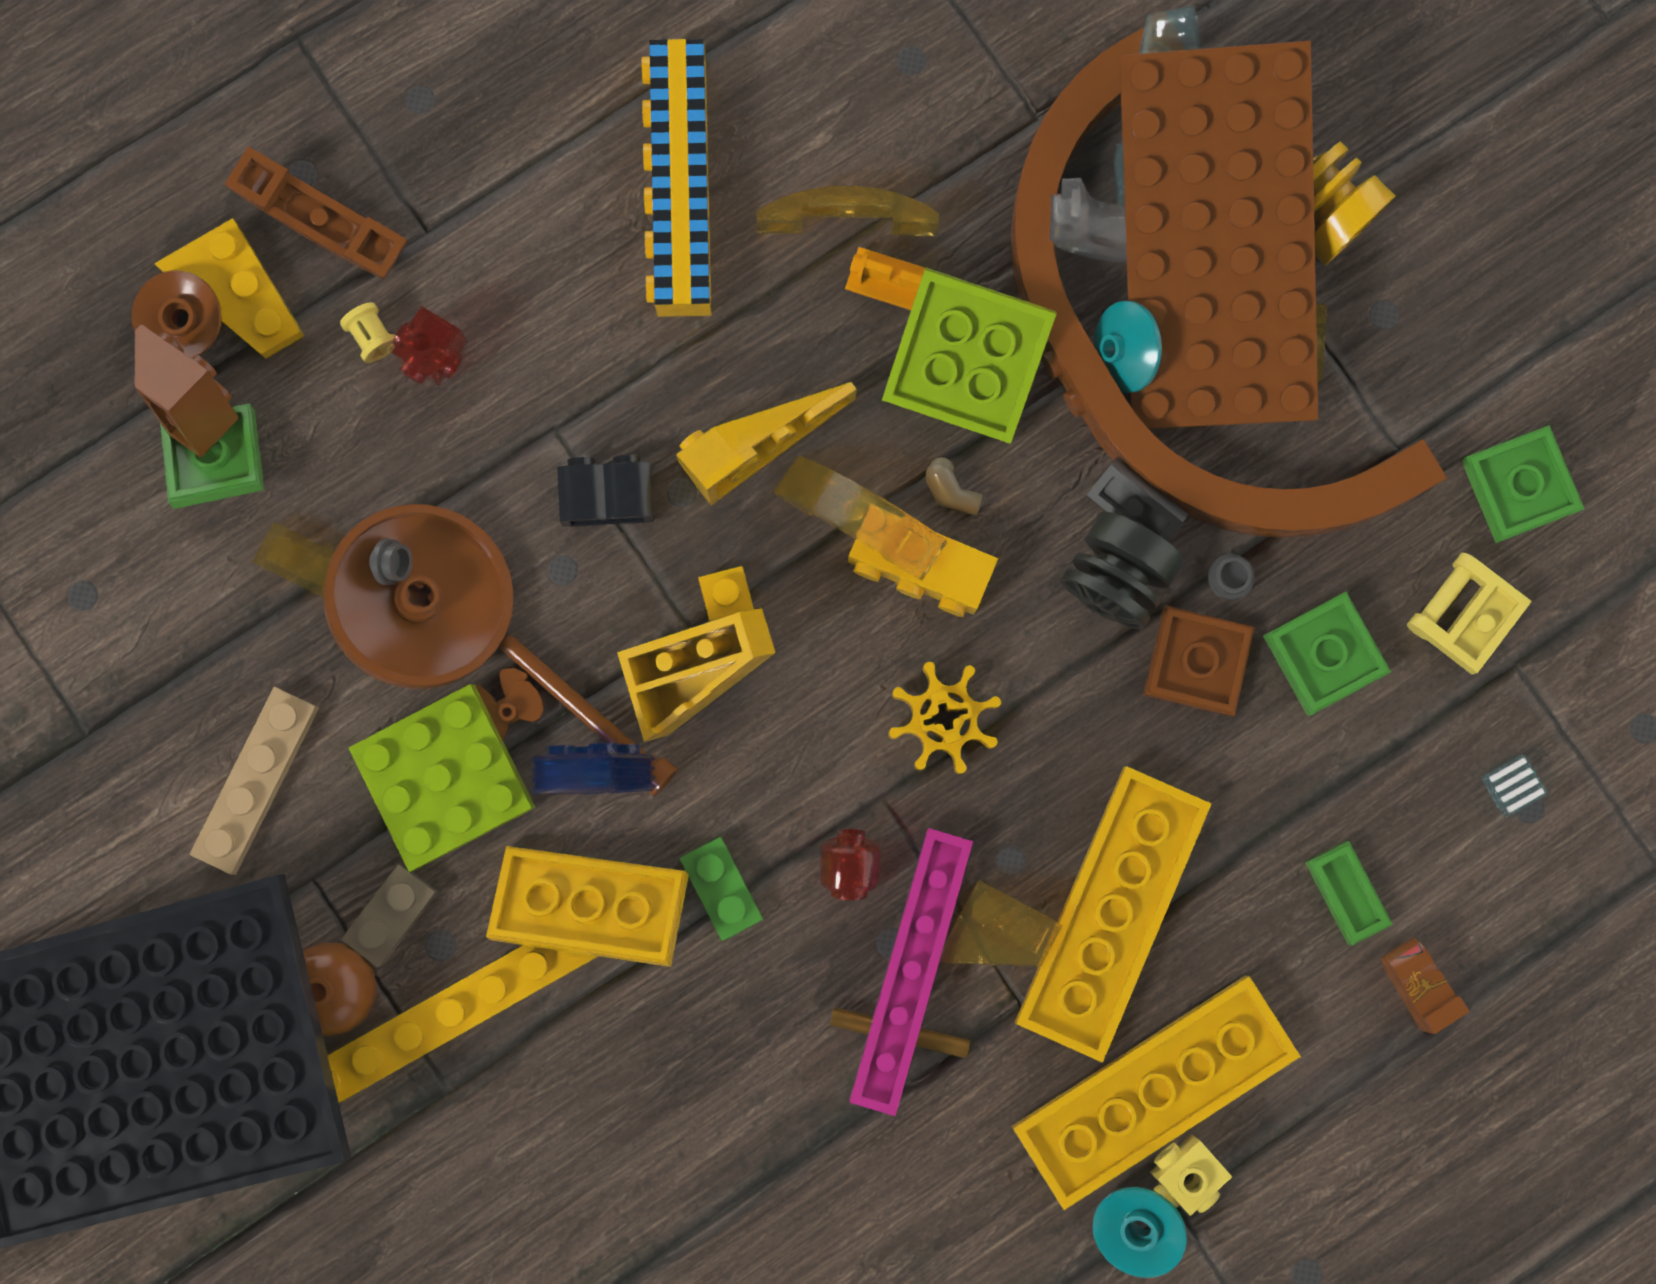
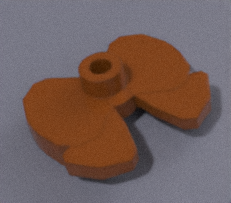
[475,668,545,740]

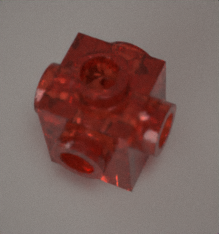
[392,306,468,386]

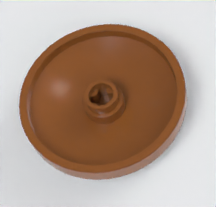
[323,504,513,689]

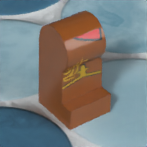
[1381,937,1470,1034]

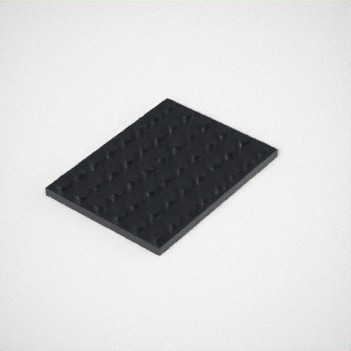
[0,874,352,1249]

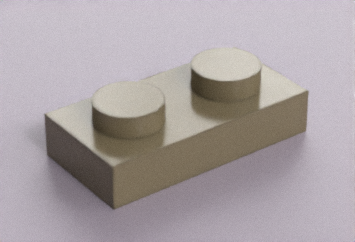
[341,864,438,968]

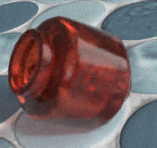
[820,829,881,900]

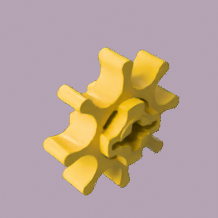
[888,662,1001,774]

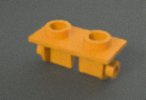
[845,247,925,310]

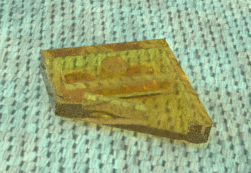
[940,880,1063,967]

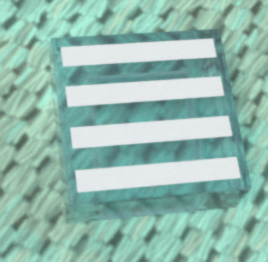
[1480,754,1548,817]

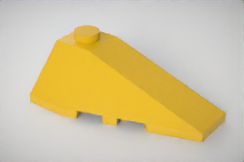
[676,382,857,506]

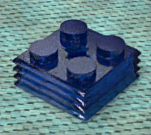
[531,743,657,794]

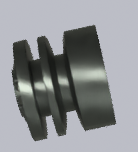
[1060,511,1184,630]

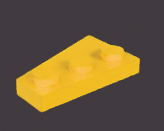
[154,218,305,359]

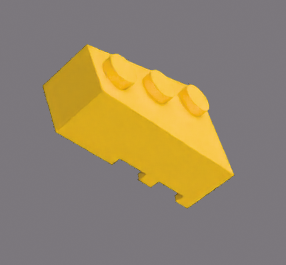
[617,608,776,742]

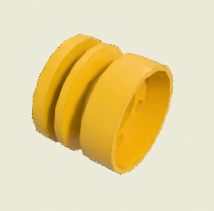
[1313,141,1396,266]

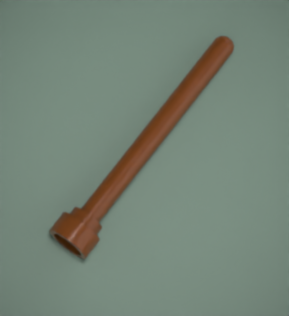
[500,635,678,797]

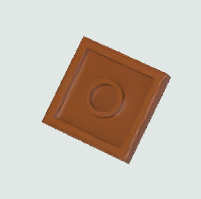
[1143,606,1255,717]

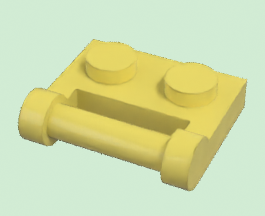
[1407,553,1532,674]

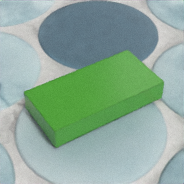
[1305,841,1393,946]

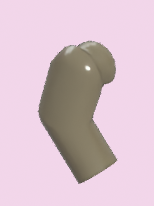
[926,457,983,516]

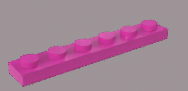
[849,828,973,1116]

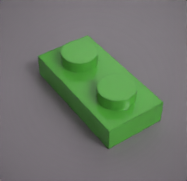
[679,837,763,941]

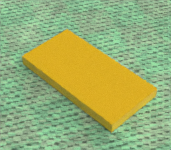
[486,846,689,967]

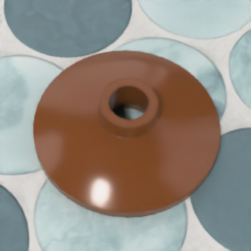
[131,270,222,358]

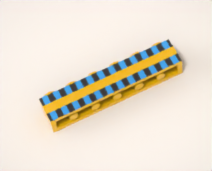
[641,39,712,317]

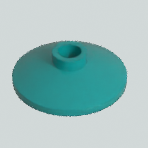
[1094,301,1162,393]
[1092,1187,1187,1278]

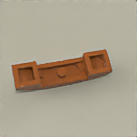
[224,146,408,280]

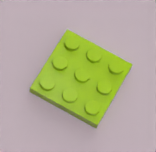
[882,268,1057,444]
[348,684,536,872]

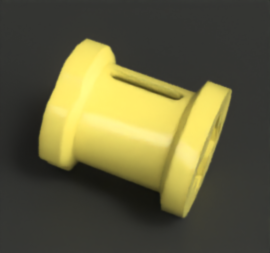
[340,302,399,363]

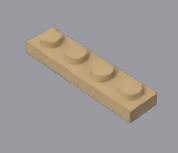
[189,687,319,875]

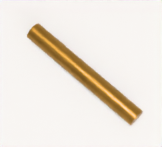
[830,1007,970,1058]

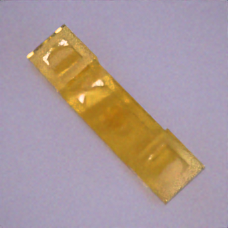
[756,185,939,236]
[773,455,947,581]

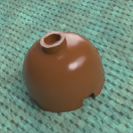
[303,942,377,1037]

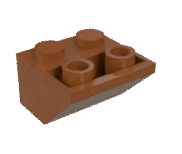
[135,324,239,458]

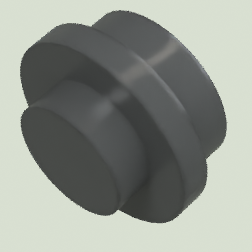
[369,538,412,585]
[1208,554,1255,600]

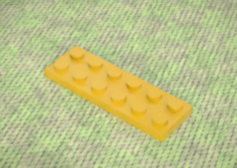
[1015,766,1211,1063]
[1011,975,1301,1210]

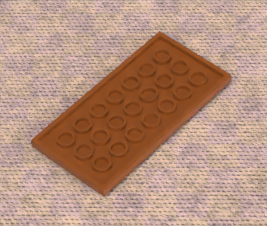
[1120,40,1318,429]

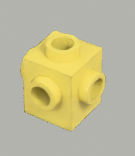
[1150,1134,1232,1216]

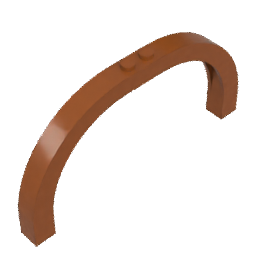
[1011,15,1447,538]

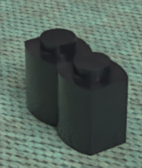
[557,455,654,527]

